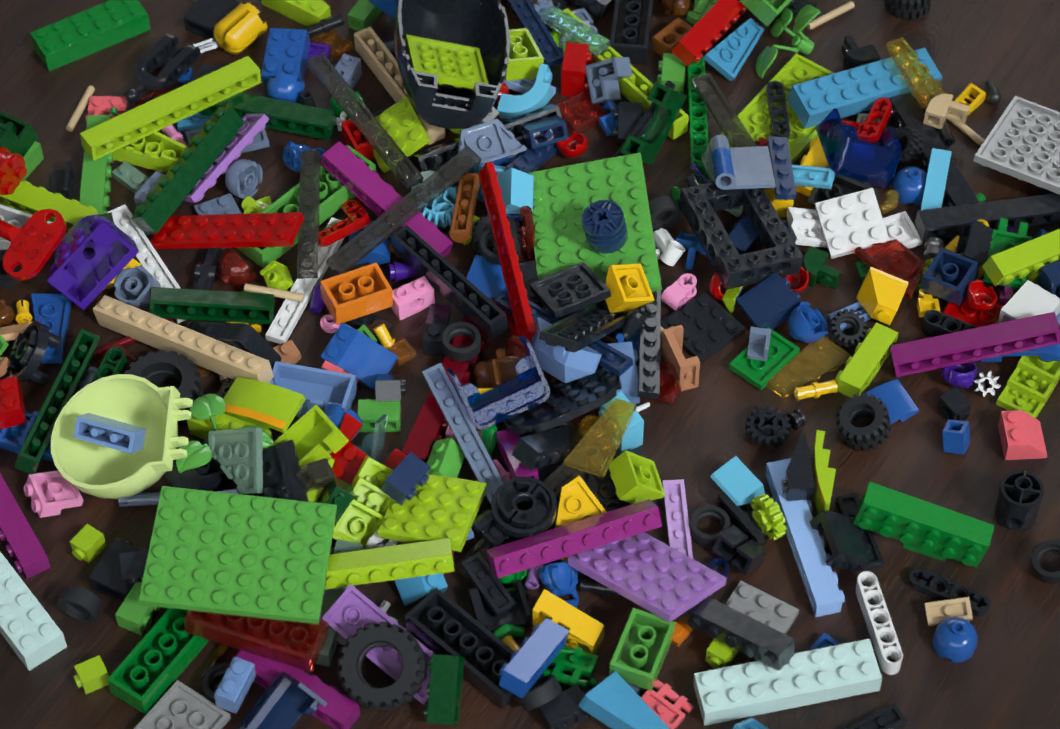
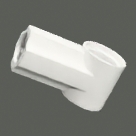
[653,228,685,266]

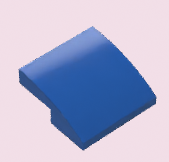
[861,379,919,425]

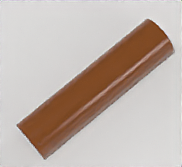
[450,173,480,243]

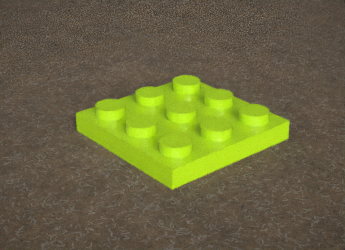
[364,96,432,173]

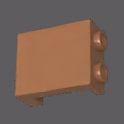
[662,325,700,392]

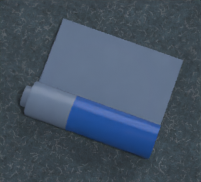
[709,135,775,190]

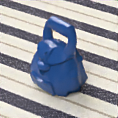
[283,141,326,172]
[539,562,579,608]

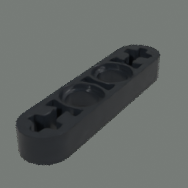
[766,81,790,140]
[908,568,991,617]

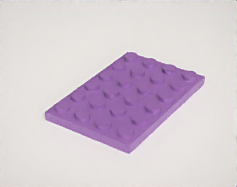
[568,532,726,623]

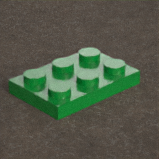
[729,327,800,390]

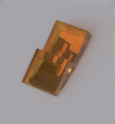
[312,30,355,58]

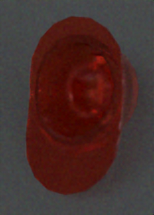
[653,362,681,405]

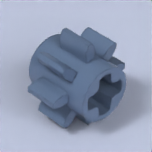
[533,0,555,21]

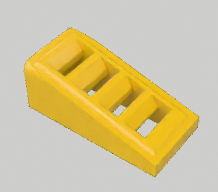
[954,83,986,115]

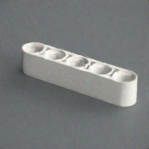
[855,571,903,675]

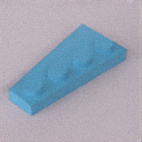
[702,18,765,82]

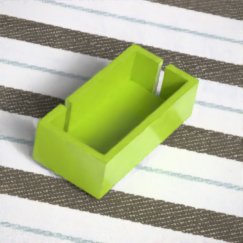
[264,404,349,481]

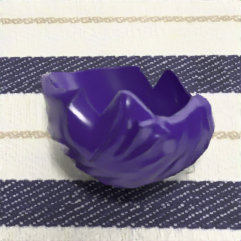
[941,362,978,389]

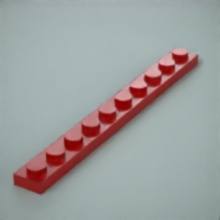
[478,162,536,343]

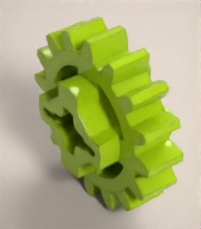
[751,494,786,540]

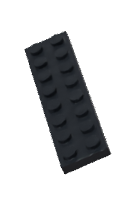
[539,300,632,352]

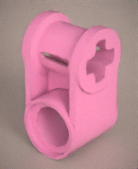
[661,273,697,311]

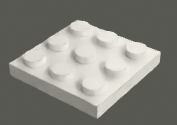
[815,188,890,259]

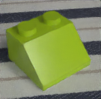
[608,451,666,504]

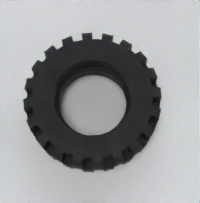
[124,350,203,427]
[337,622,427,711]

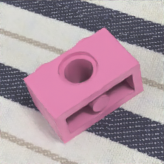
[390,276,435,321]

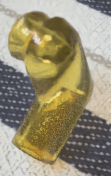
[879,190,899,215]

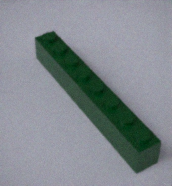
[197,92,336,140]
[131,106,245,235]
[14,329,100,474]

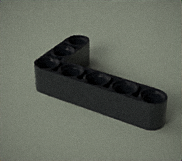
[186,322,282,370]

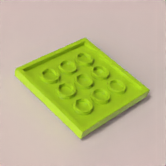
[405,34,489,90]
[378,474,487,552]

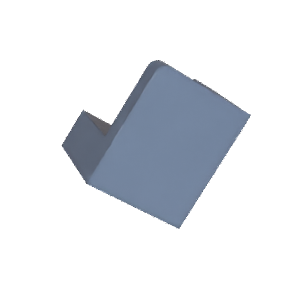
[747,327,771,361]

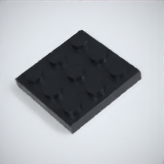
[529,262,611,319]
[661,291,746,364]

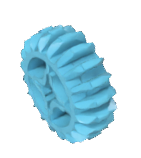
[413,181,458,229]

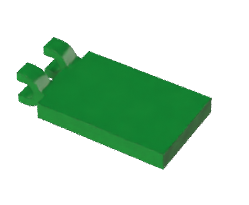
[983,218,1032,289]

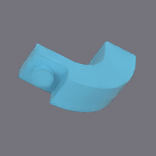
[497,64,554,119]

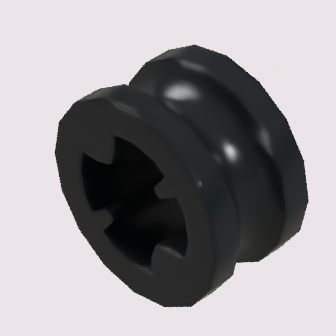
[787,409,807,430]

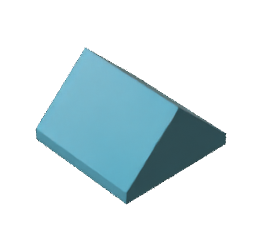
[497,168,534,214]
[711,456,765,506]

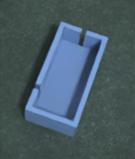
[269,361,357,415]

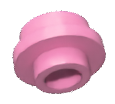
[320,314,341,333]

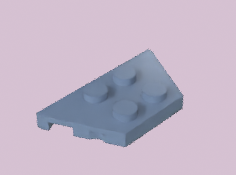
[456,119,527,174]

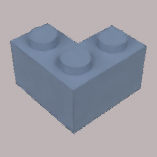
[586,57,632,103]

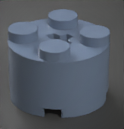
[114,266,161,312]

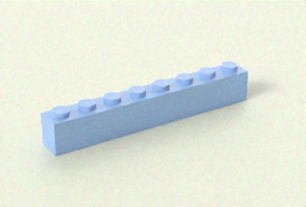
[765,458,845,617]

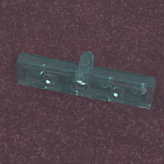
[541,5,610,56]

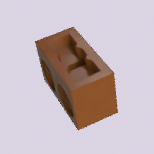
[652,18,693,57]

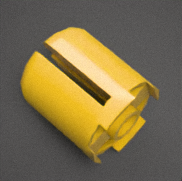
[213,2,267,55]

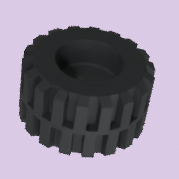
[884,0,931,20]
[472,214,522,256]
[835,393,891,451]

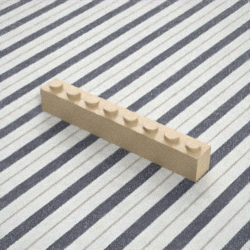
[354,27,445,145]

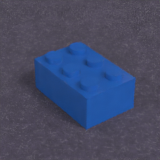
[261,28,311,88]

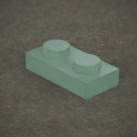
[112,161,148,193]

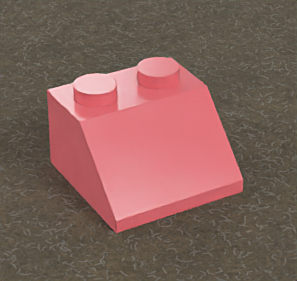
[998,410,1047,460]

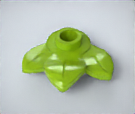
[241,196,272,214]

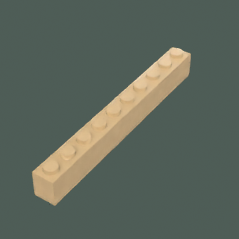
[93,295,274,383]

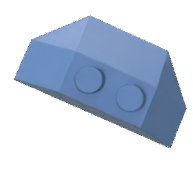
[531,317,602,383]

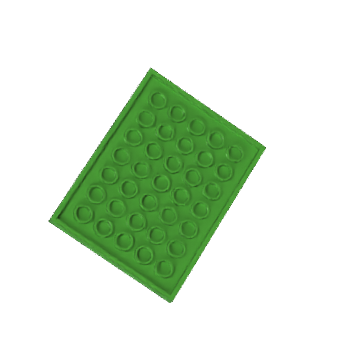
[528,152,662,310]
[139,486,337,624]

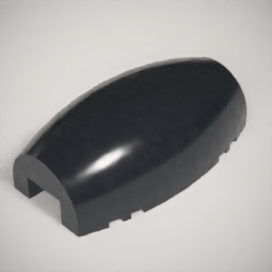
[394,0,510,129]

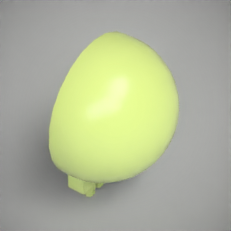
[51,374,193,499]

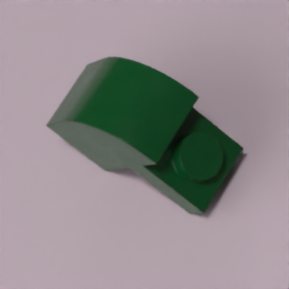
[803,246,840,290]

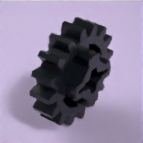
[745,406,791,449]

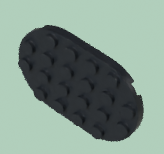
[502,368,622,434]

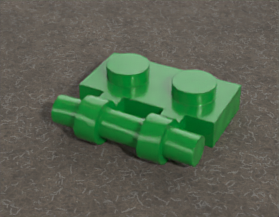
[543,646,599,689]

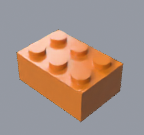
[320,262,393,325]

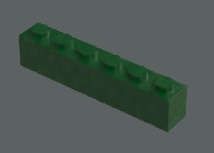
[150,287,274,324]

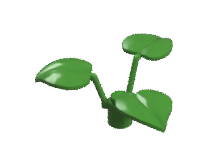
[756,5,821,79]
[176,394,274,473]

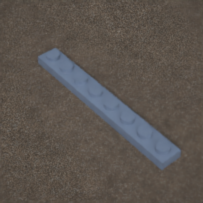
[422,363,504,515]

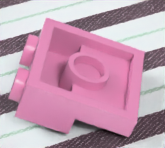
[24,470,83,518]

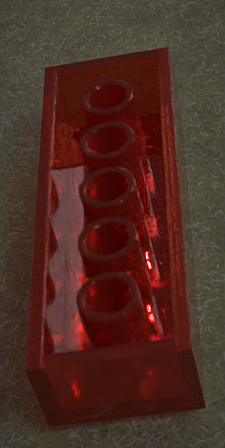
[184,610,328,673]

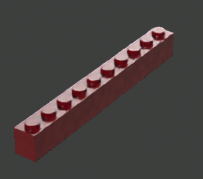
[401,298,495,463]

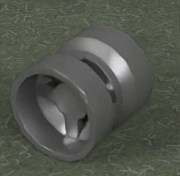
[923,237,944,262]

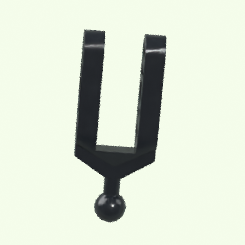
[125,33,200,103]

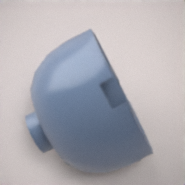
[225,159,263,199]

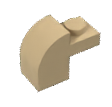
[923,94,970,129]

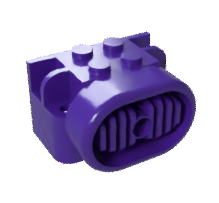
[47,215,139,310]

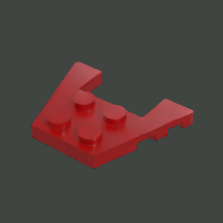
[328,413,406,485]

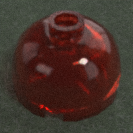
[219,248,258,287]

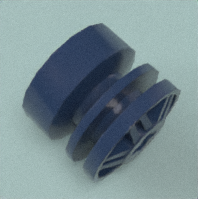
[582,200,628,254]

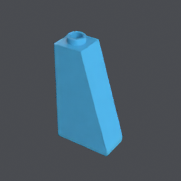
[578,671,670,729]

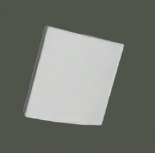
[787,207,828,248]

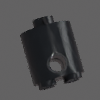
[995,470,1044,531]

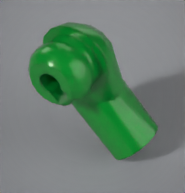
[493,624,524,641]

